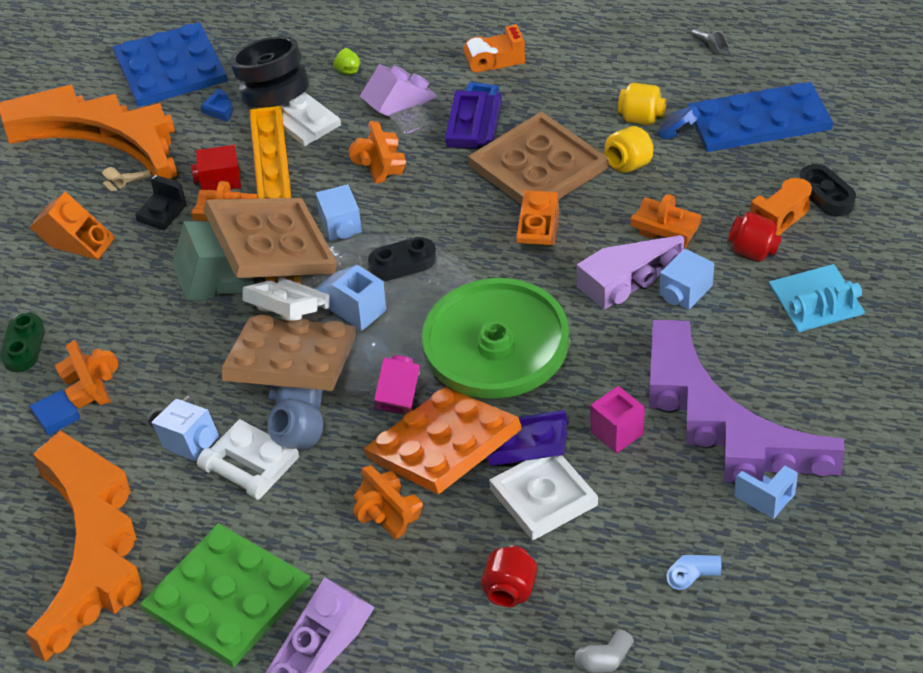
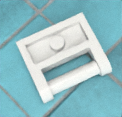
[197,419,299,500]

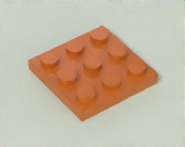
[363,387,522,494]

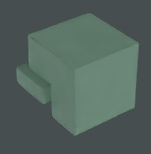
[172,221,254,300]

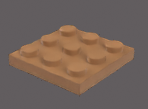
[468,111,609,205]
[203,198,337,278]
[221,315,356,391]

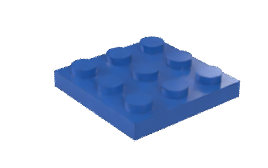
[112,22,227,107]

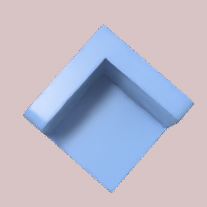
[734,465,798,519]

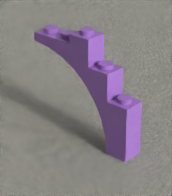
[649,320,845,482]

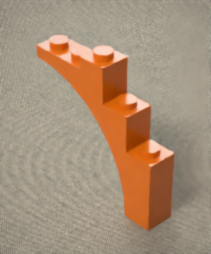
[0,84,177,180]
[26,430,143,662]

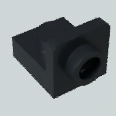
[135,175,187,231]

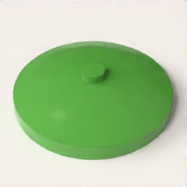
[422,278,569,399]

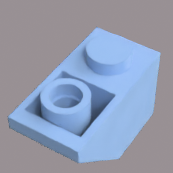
[315,265,386,331]

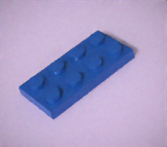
[688,82,833,152]

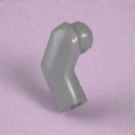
[574,630,634,673]

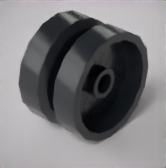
[231,36,309,108]

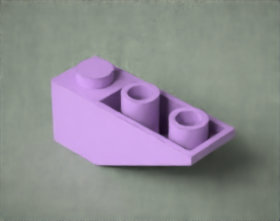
[577,235,684,310]
[266,577,375,673]

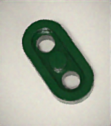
[0,313,45,372]

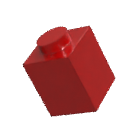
[191,144,242,191]

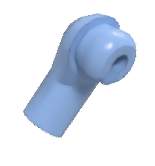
[666,555,721,590]

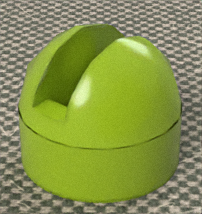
[333,48,360,76]

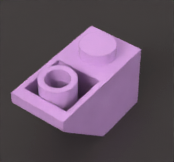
[360,64,437,119]

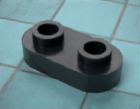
[799,164,856,216]
[368,237,436,281]

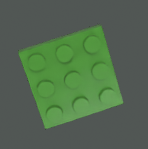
[140,523,311,668]

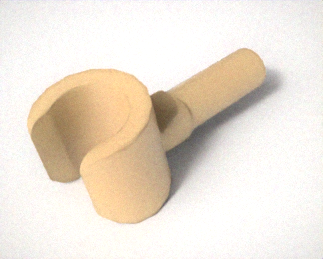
[102,167,151,191]

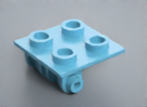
[769,264,865,332]

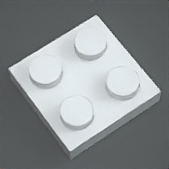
[489,455,598,541]

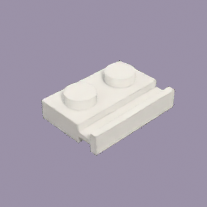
[277,92,341,147]
[243,278,330,320]

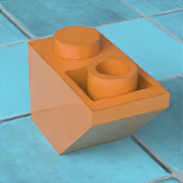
[516,190,559,246]
[29,191,115,260]

